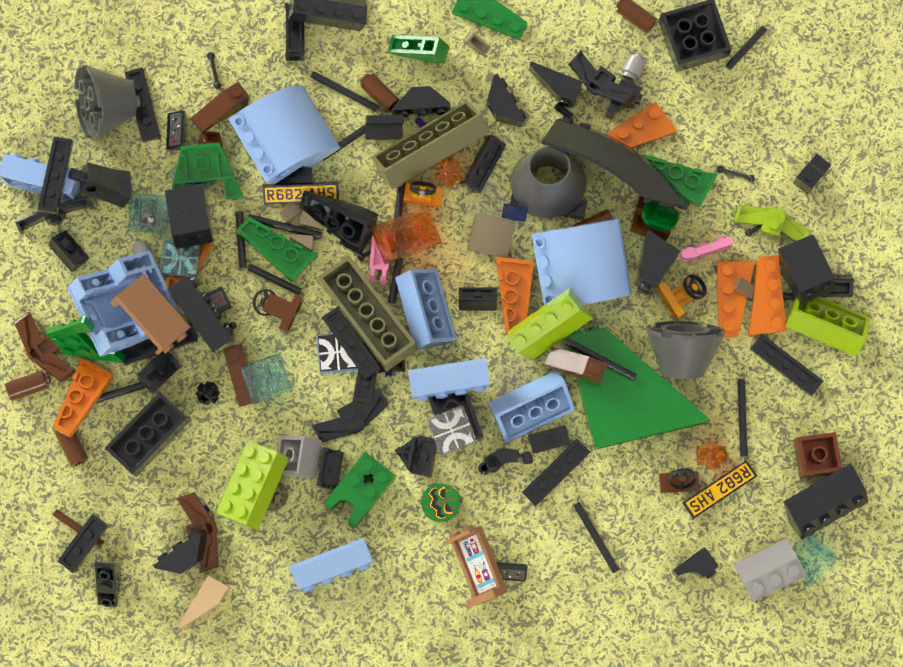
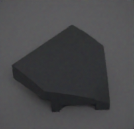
[395,436,437,478]

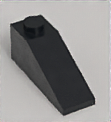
[529,61,583,107]

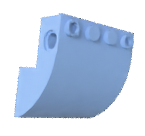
[229,85,341,185]
[532,219,632,305]
[67,250,183,356]

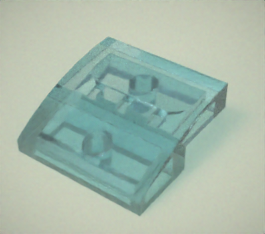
[240,354,291,404]
[792,534,838,587]

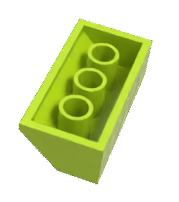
[507,288,593,361]
[785,297,871,356]

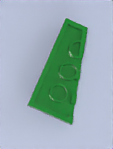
[452,0,527,41]
[642,154,718,208]
[236,217,318,283]

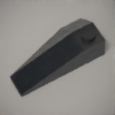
[300,190,379,254]

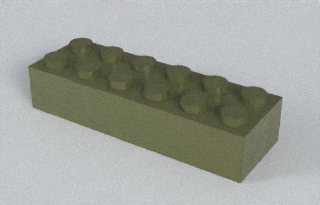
[371,100,490,190]
[317,255,418,372]

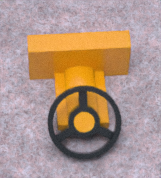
[403,181,443,208]
[656,274,707,321]

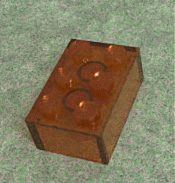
[371,207,442,265]

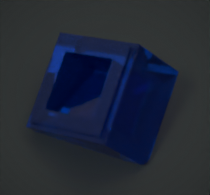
[502,204,528,222]

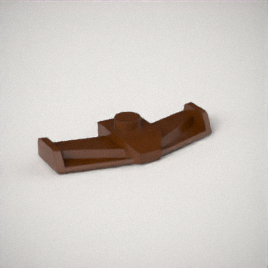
[14,311,76,382]
[176,492,219,573]

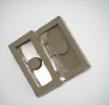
[467,213,515,258]

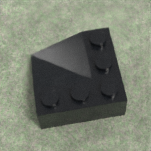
[658,0,732,72]

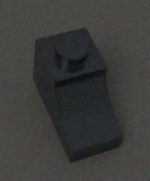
[605,79,643,120]
[793,154,831,194]
[671,547,719,579]

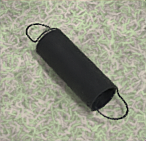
[553,100,577,122]

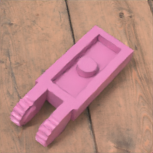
[369,232,392,286]
[680,236,733,262]

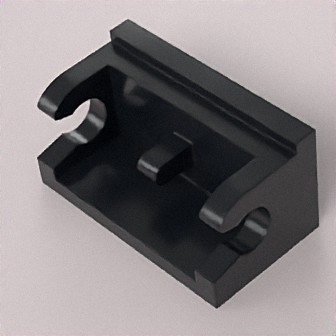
[137,351,180,394]
[317,447,344,490]

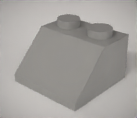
[277,436,322,479]

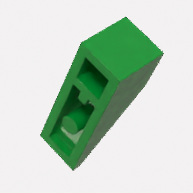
[388,35,450,64]

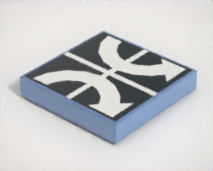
[317,334,358,374]

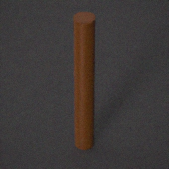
[53,509,105,548]

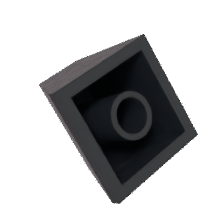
[165,184,213,249]
[635,230,681,296]
[778,234,836,304]

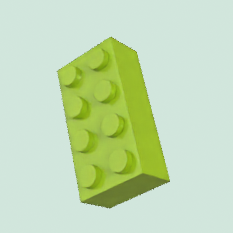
[216,441,289,530]

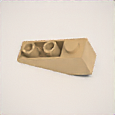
[178,575,231,629]

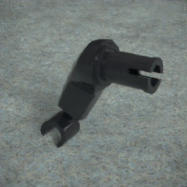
[478,448,533,475]

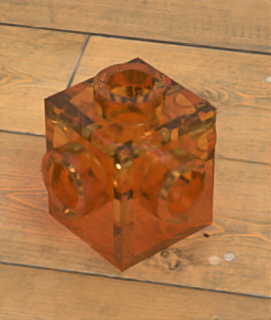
[434,157,464,188]
[696,441,727,470]

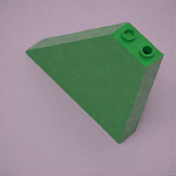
[566,326,709,450]

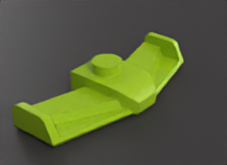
[733,205,810,241]

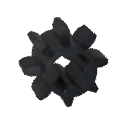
[195,381,221,405]

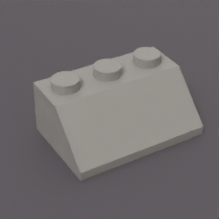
[733,538,807,602]

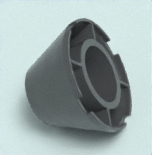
[511,147,586,219]
[646,321,725,379]

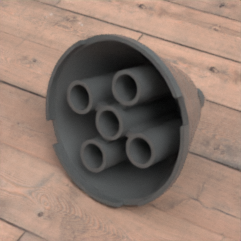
[74,65,140,141]

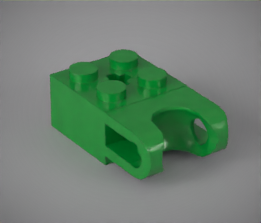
[324,451,396,529]

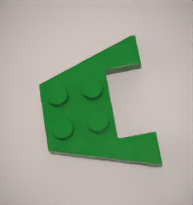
[172,143,243,199]
[46,316,125,363]

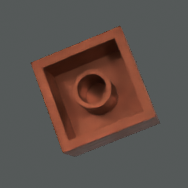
[793,432,842,478]

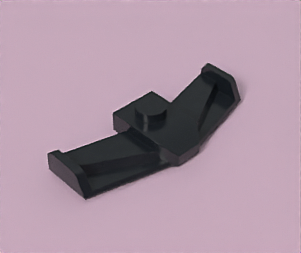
[568,50,637,105]
[15,196,94,234]
[312,388,388,442]

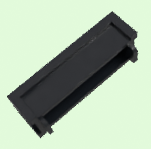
[285,3,305,61]
[459,135,506,193]
[57,513,112,573]

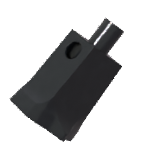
[68,162,132,208]

